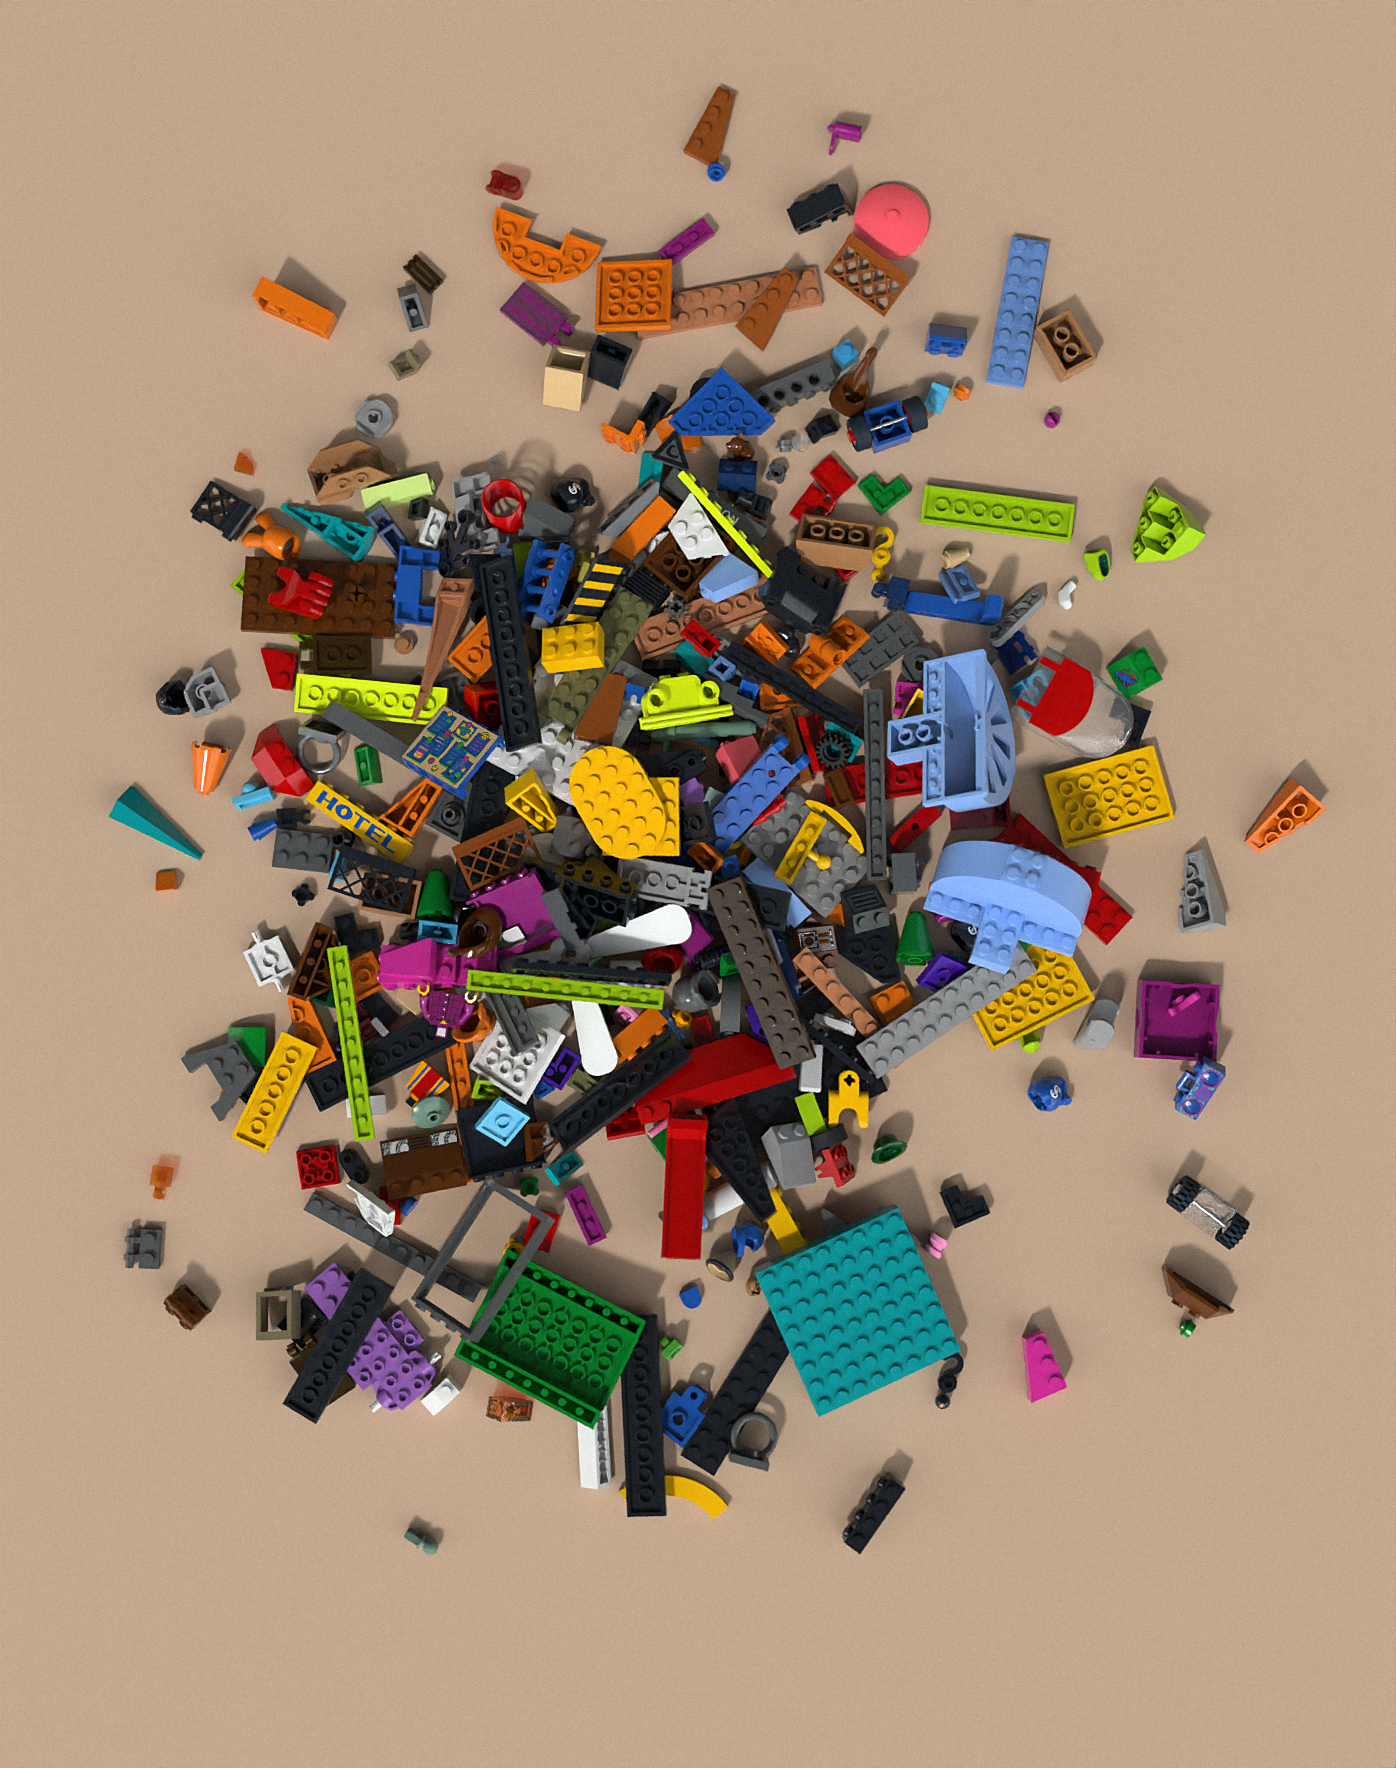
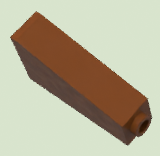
[574,672,628,746]

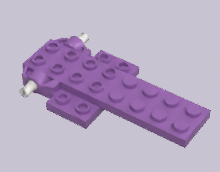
[304,1262,442,1413]

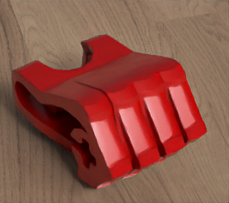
[267,567,334,619]

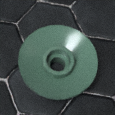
[412,1095,450,1128]

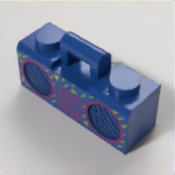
[1173,1056,1226,1120]

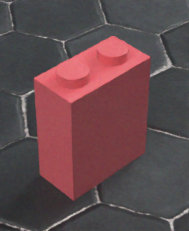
[715,735,773,787]

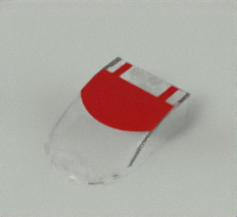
[1009,646,1134,759]

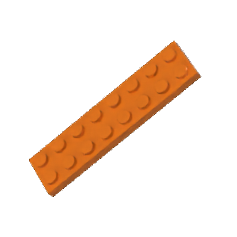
[446,549,578,683]

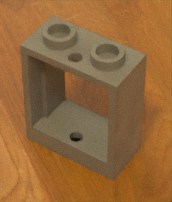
[256,1286,301,1341]

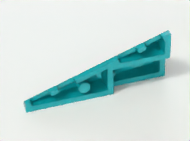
[280,503,376,562]
[109,786,203,860]

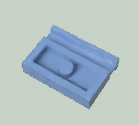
[938,565,980,604]

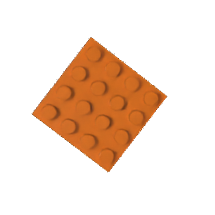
[595,259,673,332]

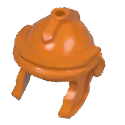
[452,1002,496,1042]

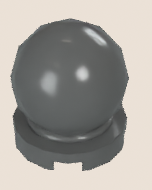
[672,970,722,1012]

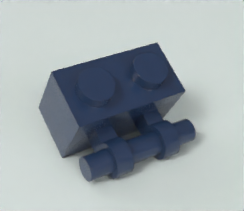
[717,457,758,493]
[871,576,911,612]

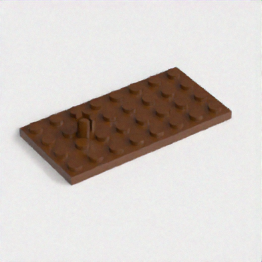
[240,556,398,639]

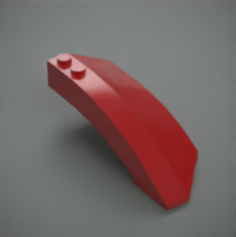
[635,1033,797,1126]

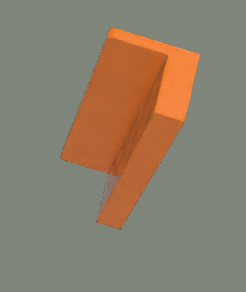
[608,496,676,562]

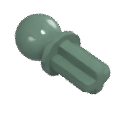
[404,1528,438,1555]

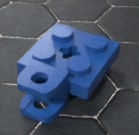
[662,1384,708,1448]

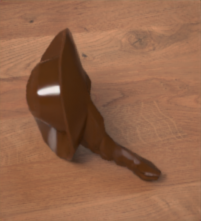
[829,347,877,418]
[446,906,502,959]

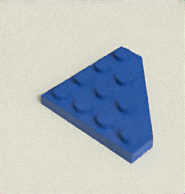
[668,367,775,437]

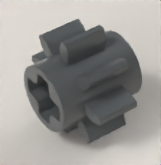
[664,597,688,622]

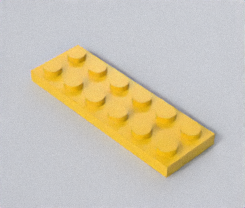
[231,1031,318,1154]

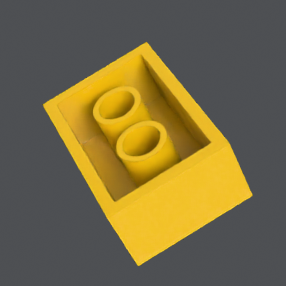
[541,622,605,673]

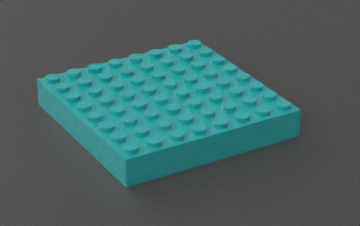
[753,1204,961,1417]

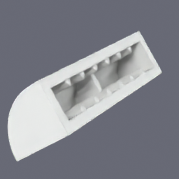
[703,1160,779,1221]
[577,1406,611,1489]

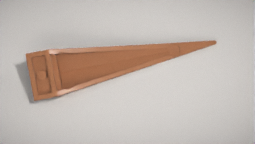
[412,578,475,722]

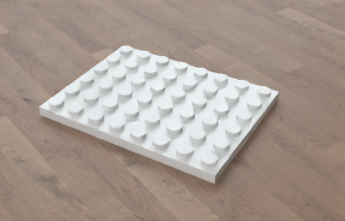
[486,655,659,807]

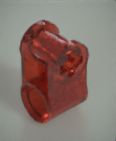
[485,170,523,201]

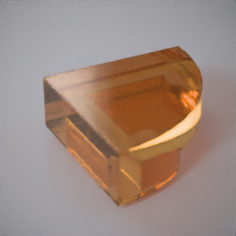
[234,452,254,476]

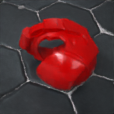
[640,944,683,975]

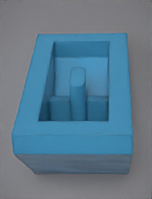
[417,920,459,944]

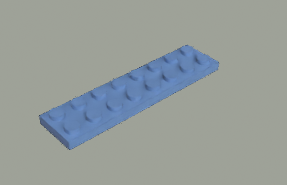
[986,236,1049,389]

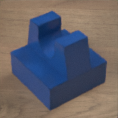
[625,683,646,704]

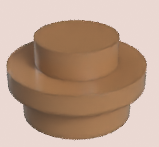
[394,635,413,655]

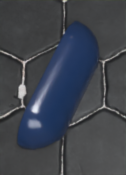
[771,929,804,1000]

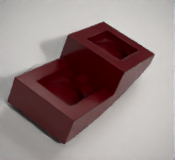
[356,1001,379,1043]

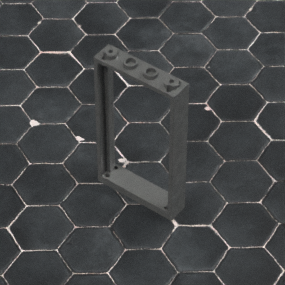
[411,1177,555,1343]

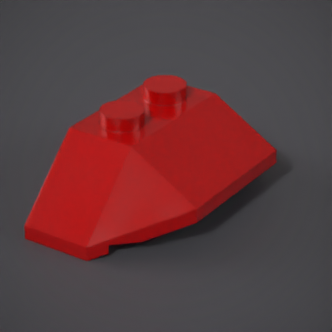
[251,724,315,797]

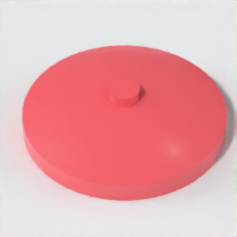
[853,184,929,260]

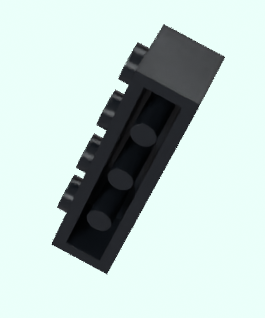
[842,1472,906,1554]

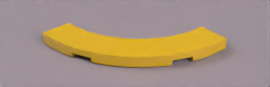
[619,1474,728,1519]

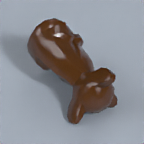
[726,430,755,460]

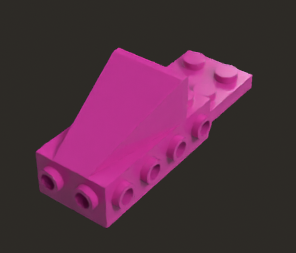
[377,938,499,990]

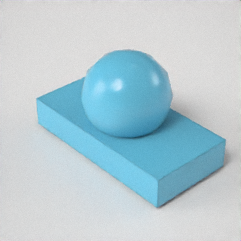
[232,781,275,811]

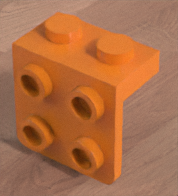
[600,419,647,454]

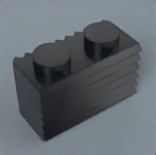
[625,568,671,611]

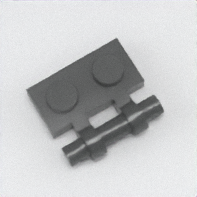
[124,1228,162,1269]

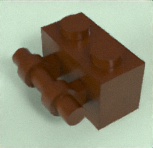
[163,1284,212,1331]

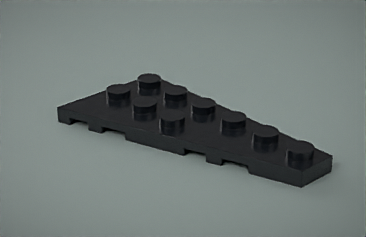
[705,1097,777,1225]

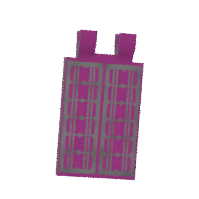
[500,282,574,347]

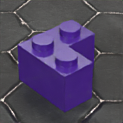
[541,1046,582,1090]

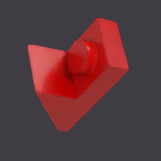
[680,619,722,658]

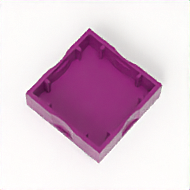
[1134,980,1220,1061]

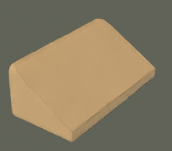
[394,988,424,1018]

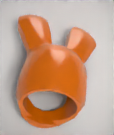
[241,511,301,561]

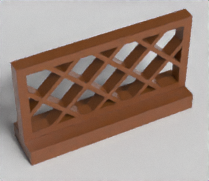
[825,233,912,317]
[752,707,814,790]
[452,816,542,891]

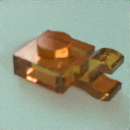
[150,1165,174,1200]

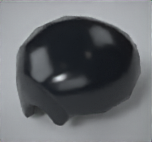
[452,903,477,930]

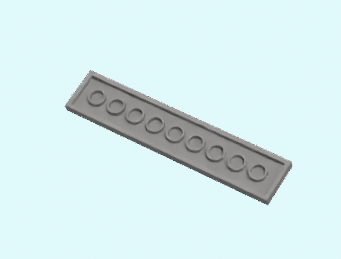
[856,941,1037,1079]

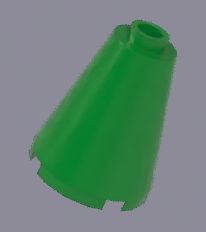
[416,869,454,922]
[896,911,935,966]

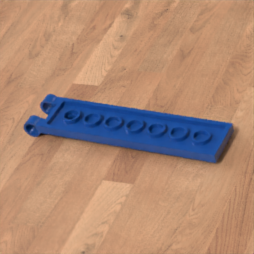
[666,733,811,872]

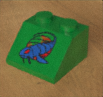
[1106,646,1163,701]

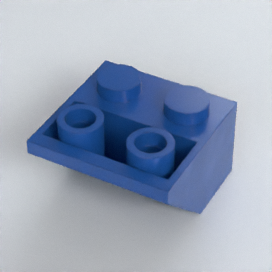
[925,323,967,358]

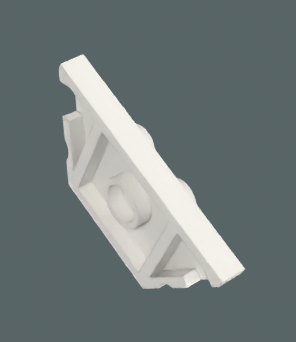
[668,493,729,560]
[346,1180,395,1237]

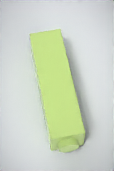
[361,473,436,510]

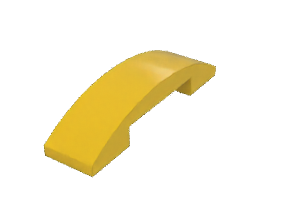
[805,800,864,854]

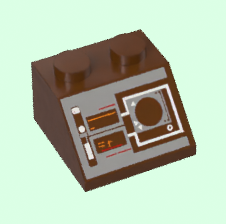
[795,923,839,972]

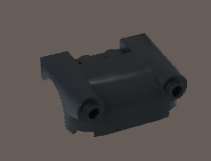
[758,546,847,636]

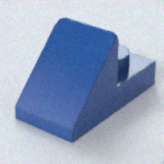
[737,675,762,708]

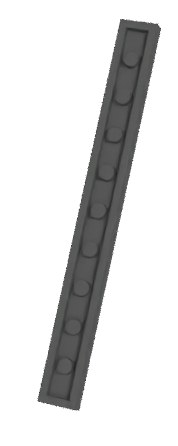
[863,689,887,881]
[303,1192,483,1303]

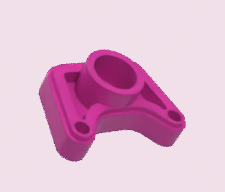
[1168,992,1201,1017]

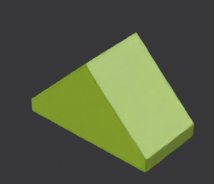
[471,1075,506,1100]

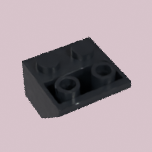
[587,334,634,391]

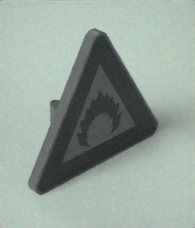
[650,430,689,471]

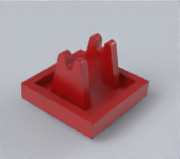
[815,1142,855,1188]

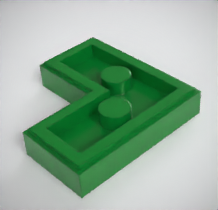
[857,474,911,516]

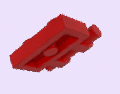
[789,484,837,523]

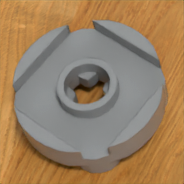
[355,400,394,439]

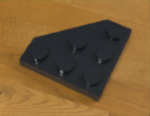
[835,924,901,984]

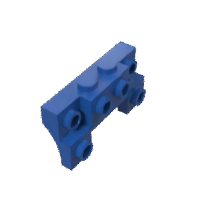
[393,546,440,627]

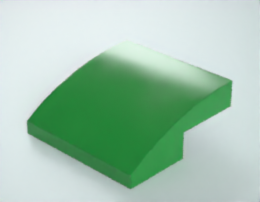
[228,1027,267,1066]

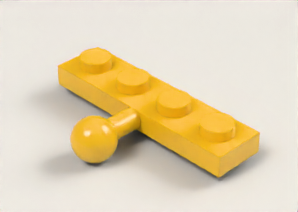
[773,811,831,886]

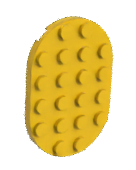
[569,746,667,859]

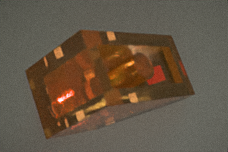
[486,1396,534,1422]

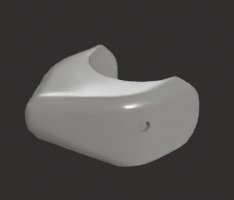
[1074,997,1120,1049]

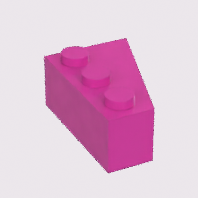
[1022,1329,1067,1403]

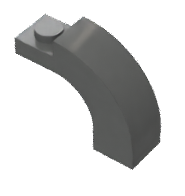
[719,973,742,1040]

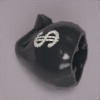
[550,478,595,513]
[950,921,978,952]

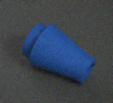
[247,817,278,841]

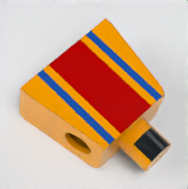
[405,1060,451,1108]

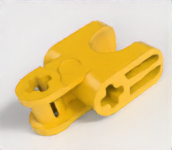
[828,1070,869,1129]

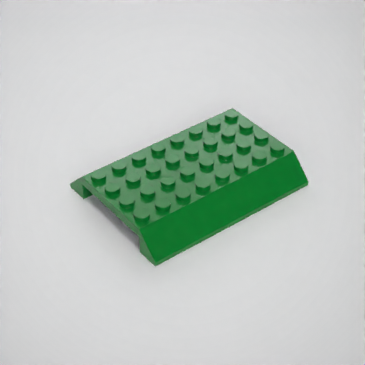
[453,1248,646,1430]

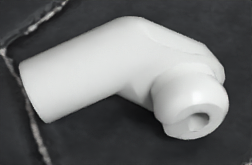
[1058,581,1076,609]

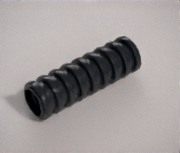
[694,943,731,971]

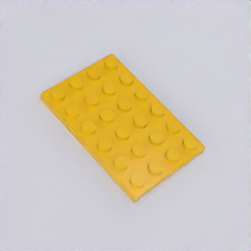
[1042,745,1175,849]
[972,944,1095,1052]

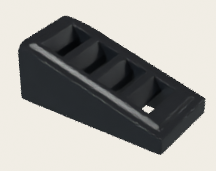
[634,391,673,434]

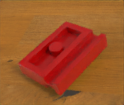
[810,454,856,500]
[521,1208,560,1253]

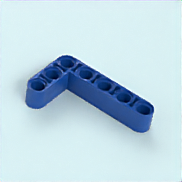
[903,591,1004,626]

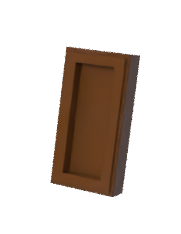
[822,768,855,810]

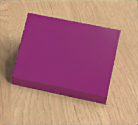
[678,909,714,961]

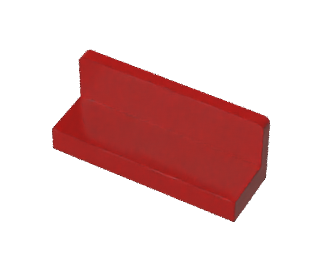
[796,714,832,775]

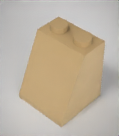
[543,344,590,411]

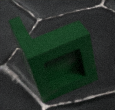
[311,987,335,1008]

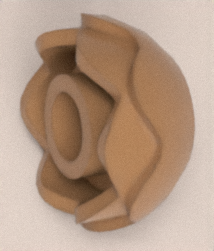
[746,1274,762,1296]

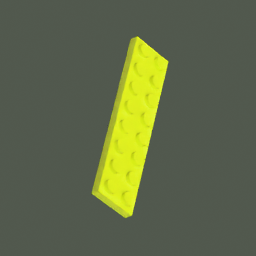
[294,674,449,725]

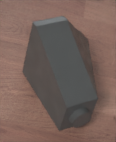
[518,496,577,541]

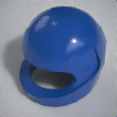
[732,1220,764,1257]

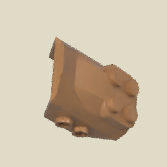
[307,439,399,505]

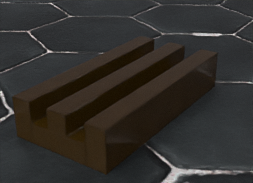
[403,254,443,295]

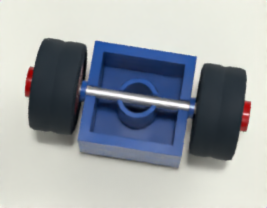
[847,396,928,454]

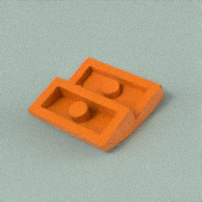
[740,620,790,665]

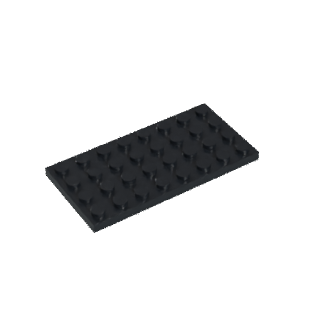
[724,1023,888,1148]

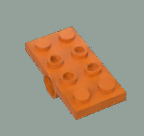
[790,615,870,689]

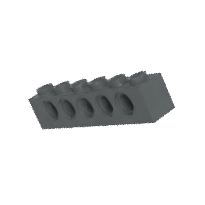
[748,359,836,414]

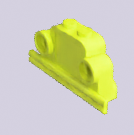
[639,672,733,731]

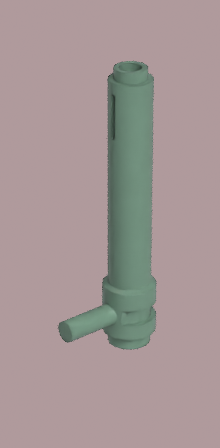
[652,720,756,752]

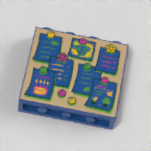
[400,705,505,799]

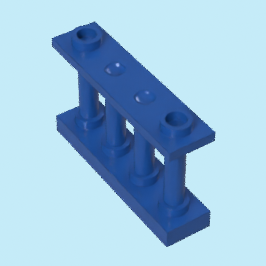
[519,539,577,623]

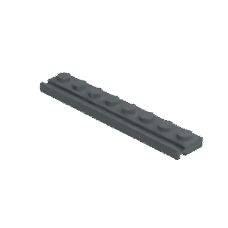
[457,930,541,1056]

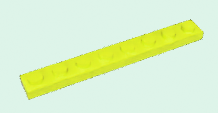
[677,471,773,579]

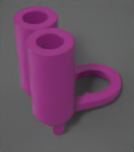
[827,121,862,156]

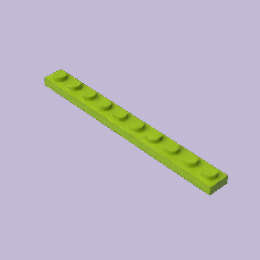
[327,945,376,1142]
[466,970,664,1010]

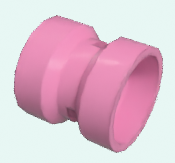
[923,1232,949,1259]

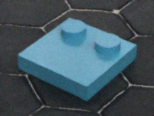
[475,1096,530,1146]

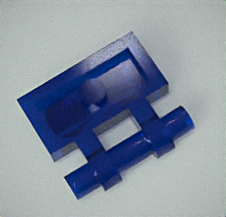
[989,629,1038,676]

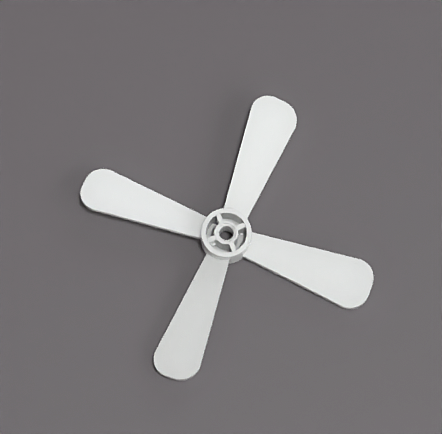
[455,833,692,1076]

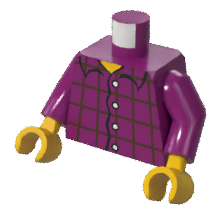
[418,982,479,1038]

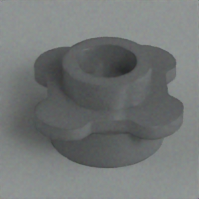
[766,463,787,484]

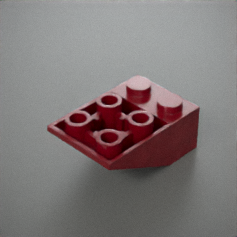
[949,796,1011,831]

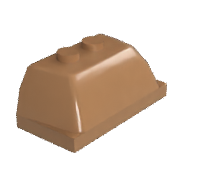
[796,514,878,571]

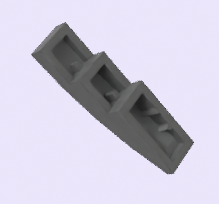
[701,673,769,729]

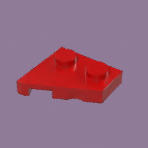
[261,648,299,692]

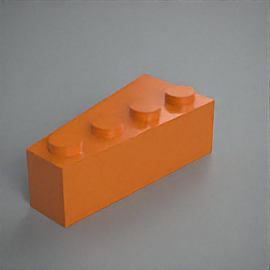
[252,276,338,340]

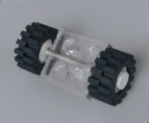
[1166,1175,1250,1250]

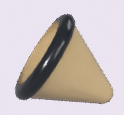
[706,1248,736,1282]

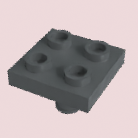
[426,791,468,843]

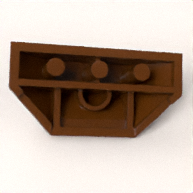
[287,922,341,1001]
[1161,1265,1234,1319]

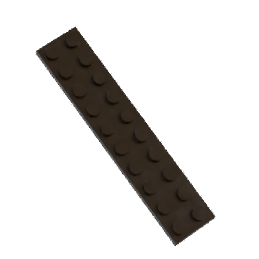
[705,875,817,1070]

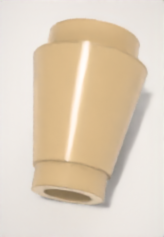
[940,547,970,569]

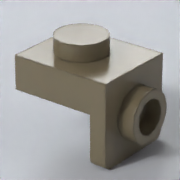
[388,349,421,381]

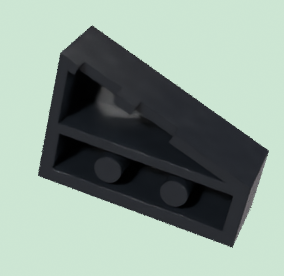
[786,183,854,235]
[540,877,599,951]

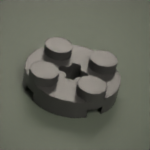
[901,646,938,684]

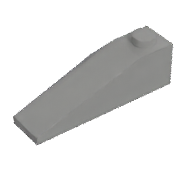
[1178,849,1227,933]

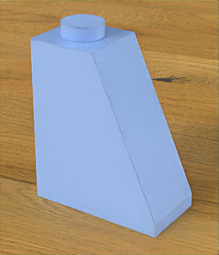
[699,552,759,603]

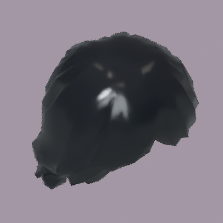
[156,680,190,715]

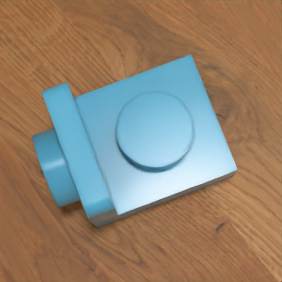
[924,382,950,415]

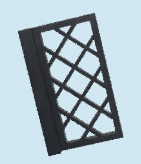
[327,844,417,914]

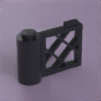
[190,481,257,542]

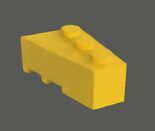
[504,768,558,833]

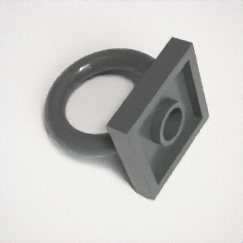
[296,719,346,775]
[728,1412,778,1471]

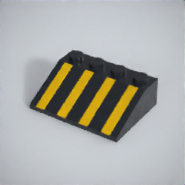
[560,548,631,626]

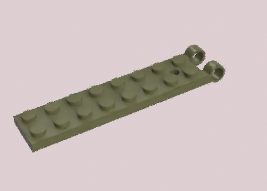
[538,586,653,745]

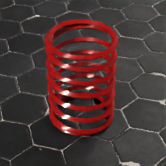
[481,478,527,534]

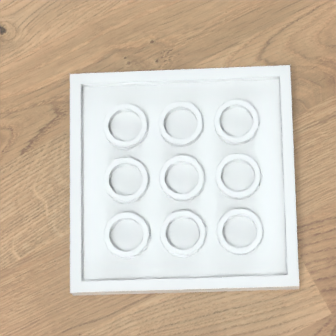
[469,1012,565,1104]

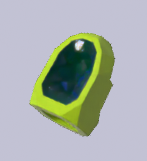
[1083,548,1110,581]

